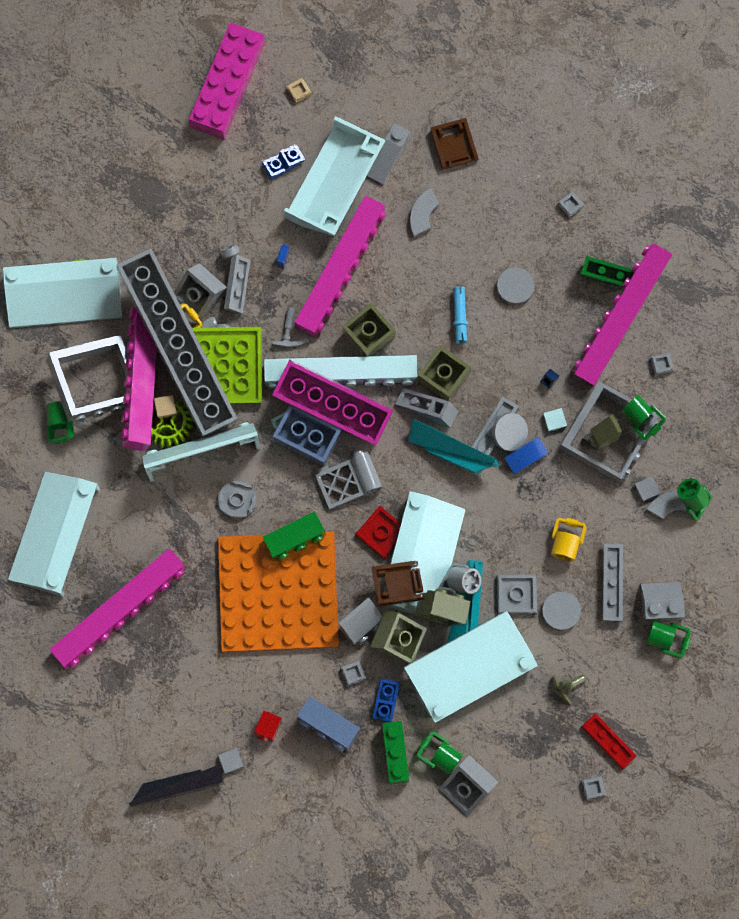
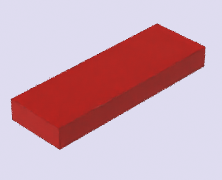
[581,713,637,770]

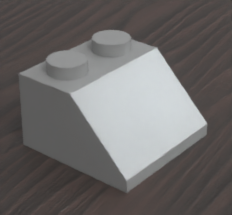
[174,263,227,320]
[640,582,685,623]
[339,597,383,647]
[439,755,499,816]

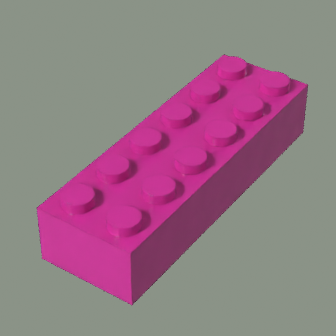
[189,22,265,140]
[272,359,393,445]

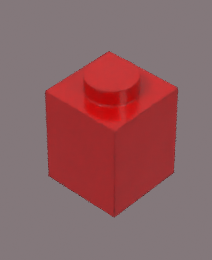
[254,710,282,743]

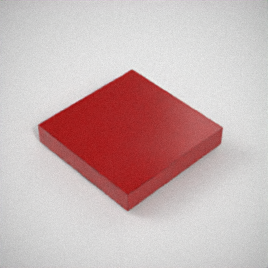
[355,506,401,560]

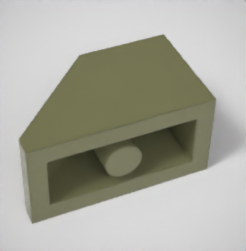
[588,414,622,450]

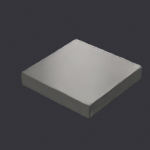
[497,575,537,614]

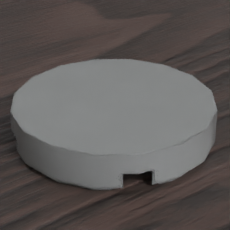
[497,267,535,305]
[492,413,528,451]
[218,481,256,519]
[542,591,581,631]

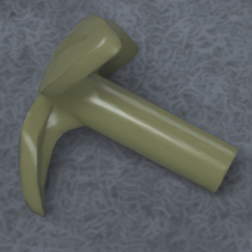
[553,674,586,705]

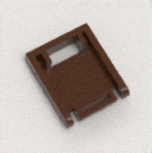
[430,118,479,170]
[371,560,425,607]

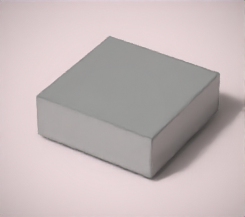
[557,192,584,218]
[650,353,674,376]
[634,476,660,502]
[341,660,366,686]
[218,748,243,774]
[582,776,606,800]

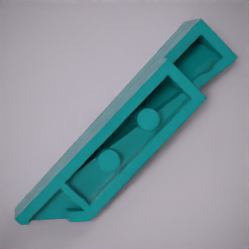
[408,419,499,475]
[447,560,483,643]

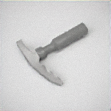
[273,307,309,348]

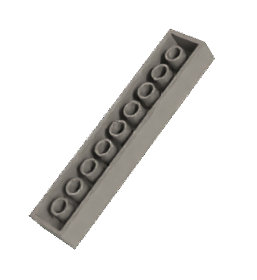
[117,249,238,438]

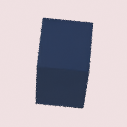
[540,369,559,389]

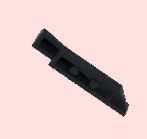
[130,765,224,807]

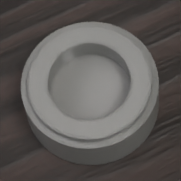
[220,244,240,258]

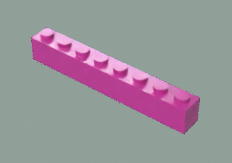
[294,195,387,338]
[573,243,673,386]
[120,306,157,452]
[49,548,186,670]

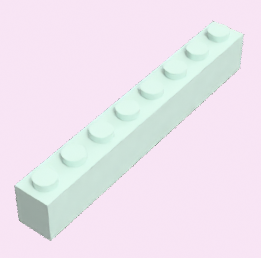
[264,355,417,389]

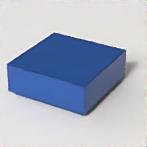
[277,244,289,269]

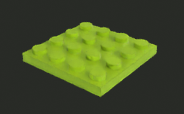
[192,327,262,404]

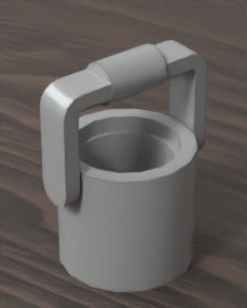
[439,563,481,594]

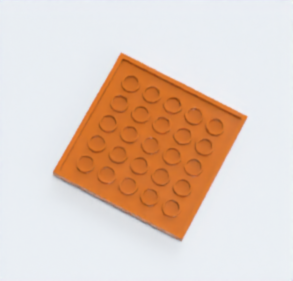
[218,532,339,653]

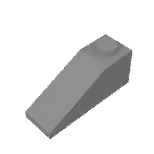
[367,123,411,185]
[395,388,459,428]

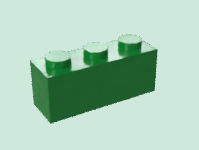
[580,256,634,288]
[263,511,326,561]
[382,721,409,785]

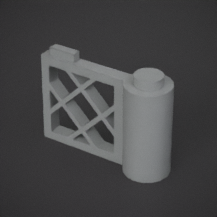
[315,450,383,510]

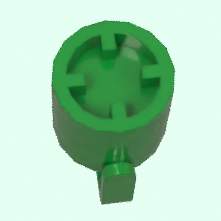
[621,394,666,440]
[46,401,74,445]
[677,478,712,521]
[646,620,691,659]
[416,732,463,776]

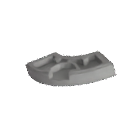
[410,188,439,237]
[646,491,686,520]

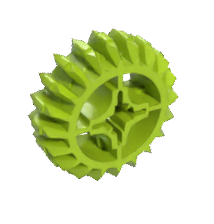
[151,398,194,448]

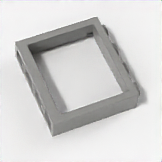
[46,335,129,422]
[560,381,659,483]

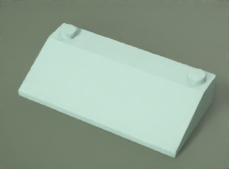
[284,116,385,236]
[3,258,122,328]
[142,422,260,482]
[8,472,100,597]
[382,491,465,615]
[404,611,538,723]

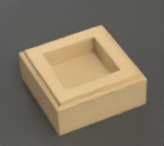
[286,78,312,103]
[154,395,177,418]

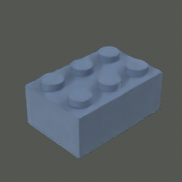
[273,404,342,467]
[297,696,360,752]

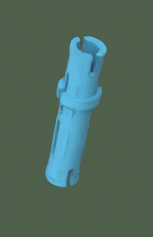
[453,286,468,344]

